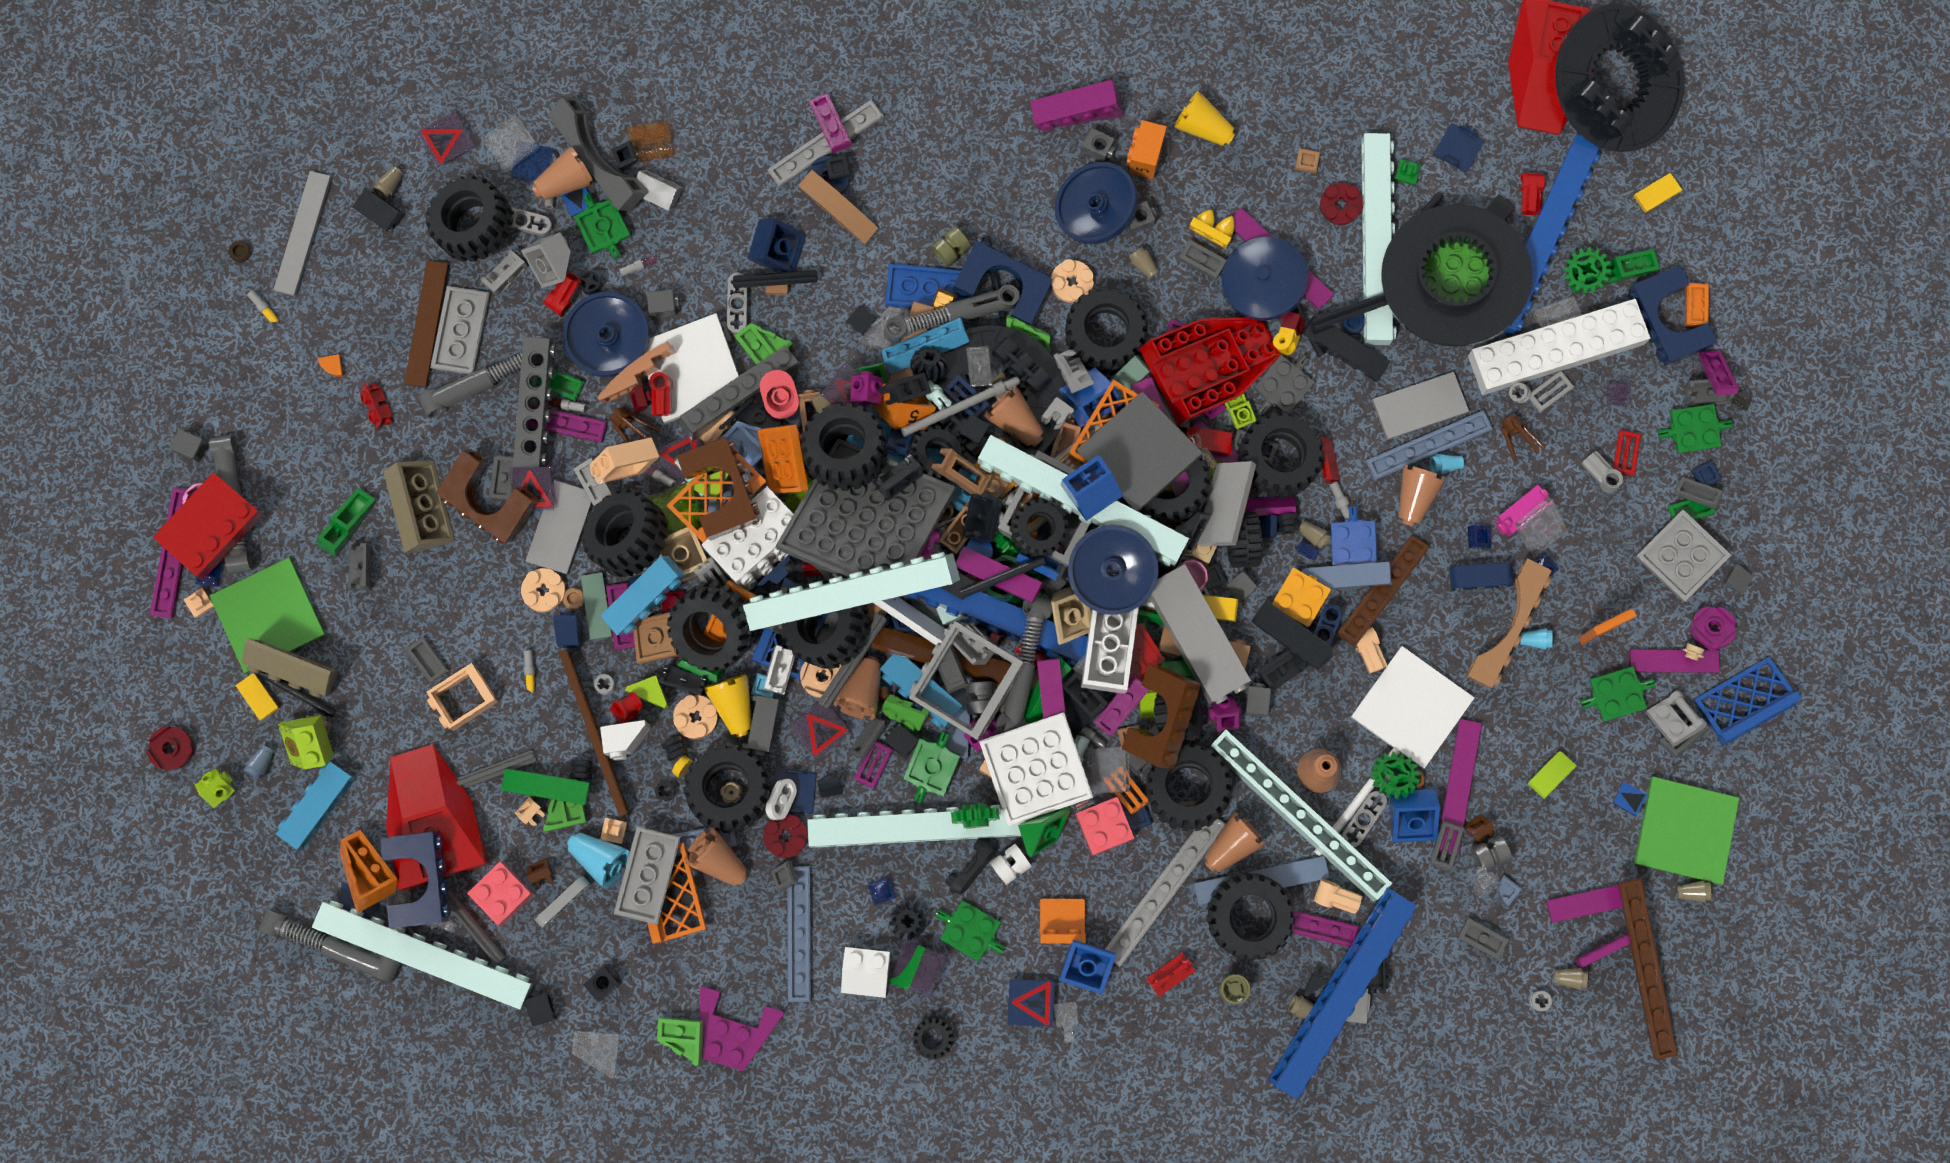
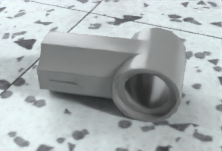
[1581,451,1623,493]

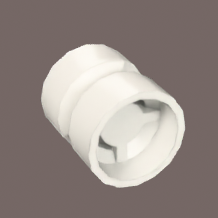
[990,844,1031,885]

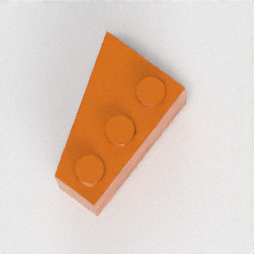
[339,830,397,913]

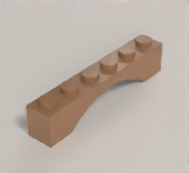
[1465,558,1552,689]

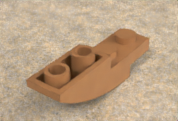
[939,472,1008,554]

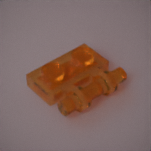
[626,120,674,163]

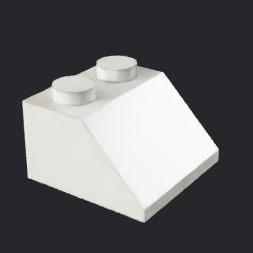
[600,720,651,761]
[841,947,891,998]

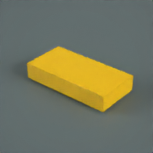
[1634,173,1682,213]
[235,673,280,721]

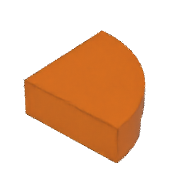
[318,354,343,377]

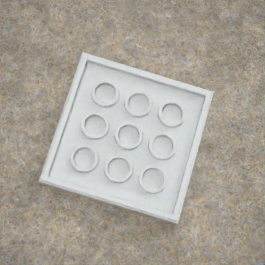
[646,313,739,423]
[1351,646,1474,769]
[979,712,1093,826]

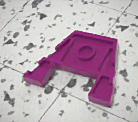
[700,986,785,1071]

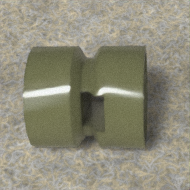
[931,226,971,267]
[1219,975,1250,1004]

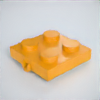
[1272,567,1332,628]

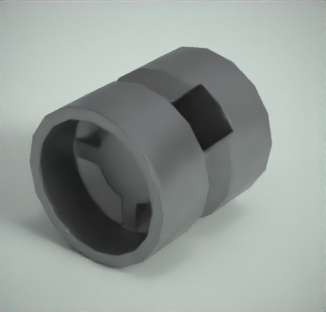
[966,682,995,715]
[1471,835,1512,874]

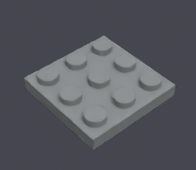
[1635,510,1731,603]

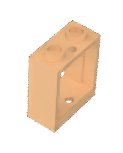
[590,437,659,484]
[427,663,498,731]

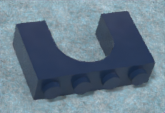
[952,241,1053,325]
[1628,265,1717,366]
[380,831,451,928]

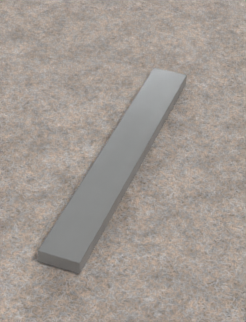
[1105,819,1226,967]

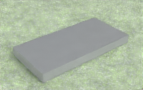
[430,286,490,375]
[1372,372,1469,440]
[1197,461,1256,546]
[525,480,592,575]
[614,826,681,925]

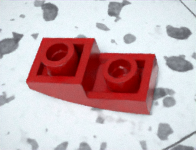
[1185,428,1232,456]

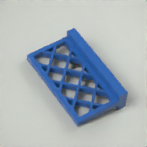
[751,578,827,680]
[1694,657,1802,747]

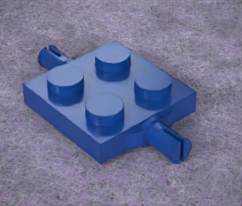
[1331,506,1378,566]

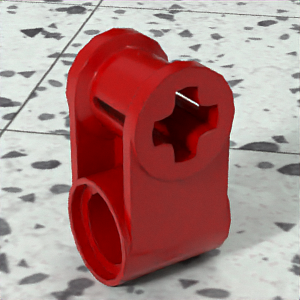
[609,691,643,724]

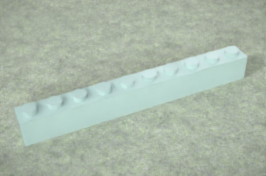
[1362,133,1396,345]
[978,435,1189,566]
[743,552,960,631]
[1209,730,1392,901]
[808,805,1026,848]
[312,900,534,1010]

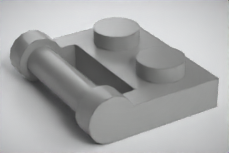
[1647,690,1707,747]

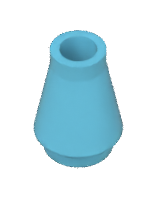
[1430,454,1464,475]
[1520,628,1552,650]

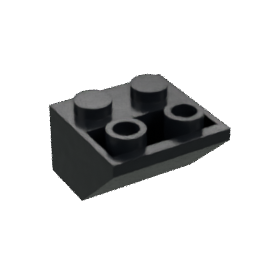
[1062,672,1108,737]

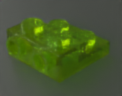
[646,484,700,535]

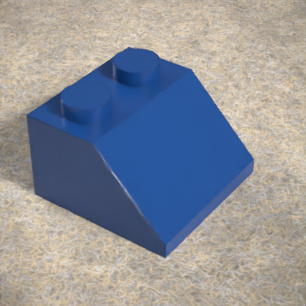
[1390,789,1440,843]
[1059,940,1117,994]

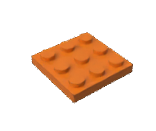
[757,424,808,494]

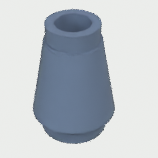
[243,745,274,779]

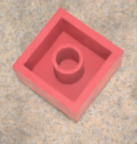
[1075,797,1134,856]
[467,862,535,926]

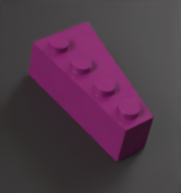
[1030,80,1124,132]

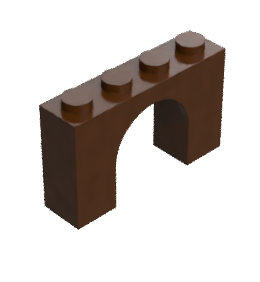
[676,437,761,541]
[436,449,540,544]
[1122,664,1201,769]

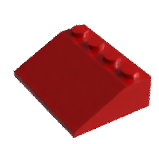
[153,472,263,580]

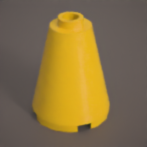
[1174,91,1235,146]
[704,674,752,737]

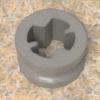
[1509,382,1531,403]
[594,674,615,695]
[1530,991,1552,1011]

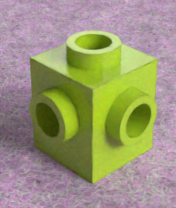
[195,767,235,808]

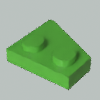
[734,323,793,364]

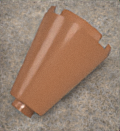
[532,147,594,201]
[984,386,1044,446]
[1398,464,1446,527]
[834,656,882,720]
[1297,749,1342,793]
[1204,811,1266,872]
[684,828,747,886]

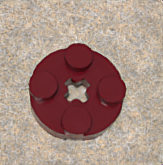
[1320,183,1363,226]
[147,726,194,771]
[763,814,808,859]

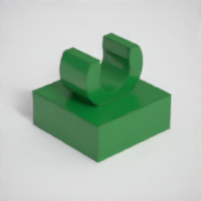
[1394,159,1421,186]

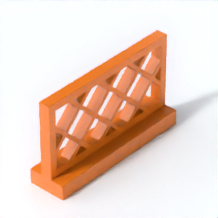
[1068,379,1159,464]
[666,453,767,543]
[647,842,707,944]

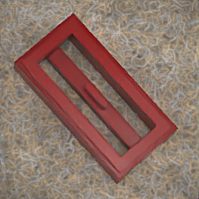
[1613,430,1641,476]

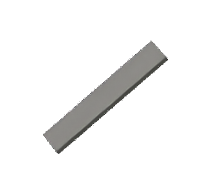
[767,99,884,188]
[274,171,332,297]

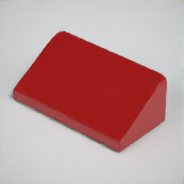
[1319,437,1341,484]

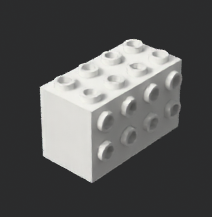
[702,487,794,591]

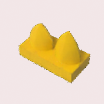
[1189,210,1234,249]

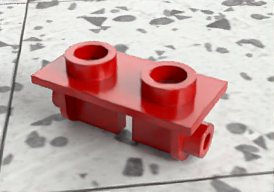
[360,383,393,430]
[1146,953,1195,997]

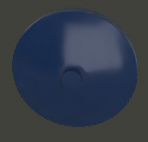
[1055,162,1138,244]
[1221,237,1308,321]
[563,292,650,377]
[1068,524,1158,615]

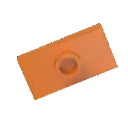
[1685,283,1709,327]

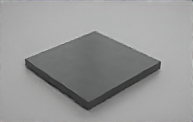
[1077,392,1202,512]

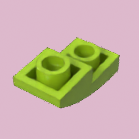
[1224,393,1257,429]
[1528,751,1577,799]

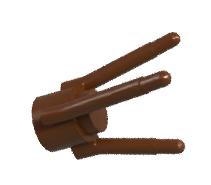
[610,407,660,443]
[1501,413,1546,460]

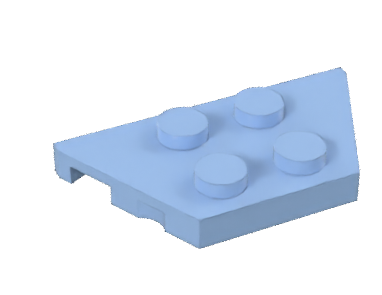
[722,421,762,478]

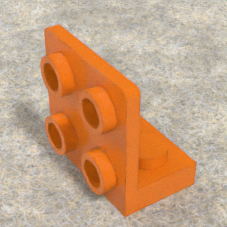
[1040,899,1086,944]

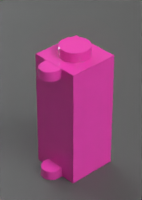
[1494,485,1552,537]

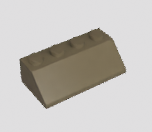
[383,460,455,553]
[242,638,339,698]

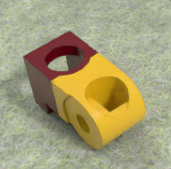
[1273,312,1306,355]

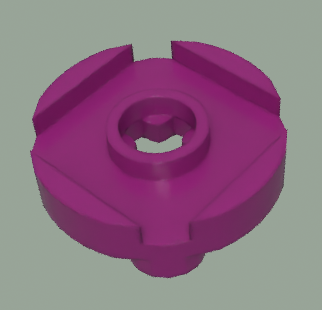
[1689,606,1737,651]

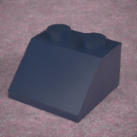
[747,218,806,272]

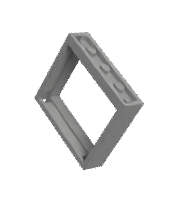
[996,450,1090,568]
[909,621,1026,740]

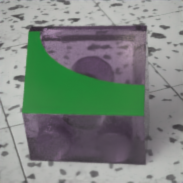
[889,940,946,999]

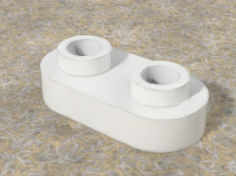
[765,779,797,820]

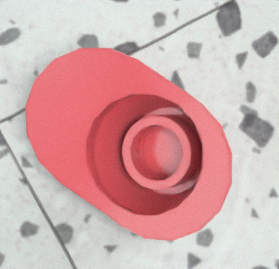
[760,370,799,419]

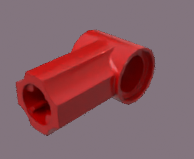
[1520,172,1545,216]
[544,271,581,317]
[649,372,673,417]

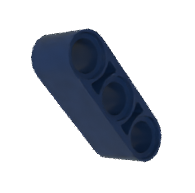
[1449,563,1514,591]
[1306,605,1342,667]

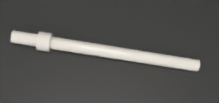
[1314,747,1401,857]

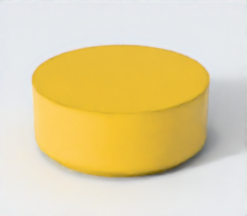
[672,756,693,778]

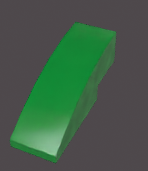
[317,488,376,558]

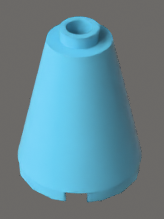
[567,833,630,888]

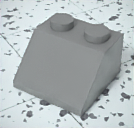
[521,232,571,288]

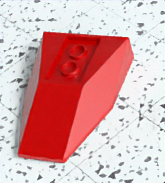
[1508,0,1596,135]
[1140,317,1281,426]
[386,744,490,892]

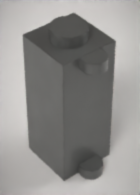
[742,696,780,757]

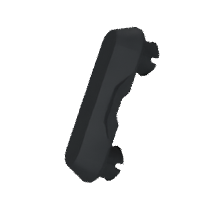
[945,838,996,894]

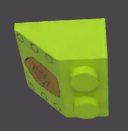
[278,715,334,769]

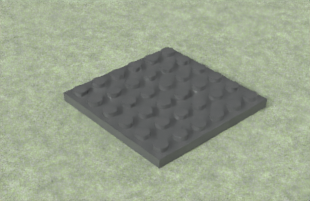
[776,438,956,600]

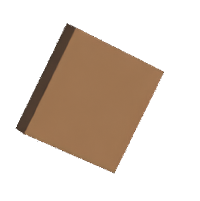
[633,613,679,664]

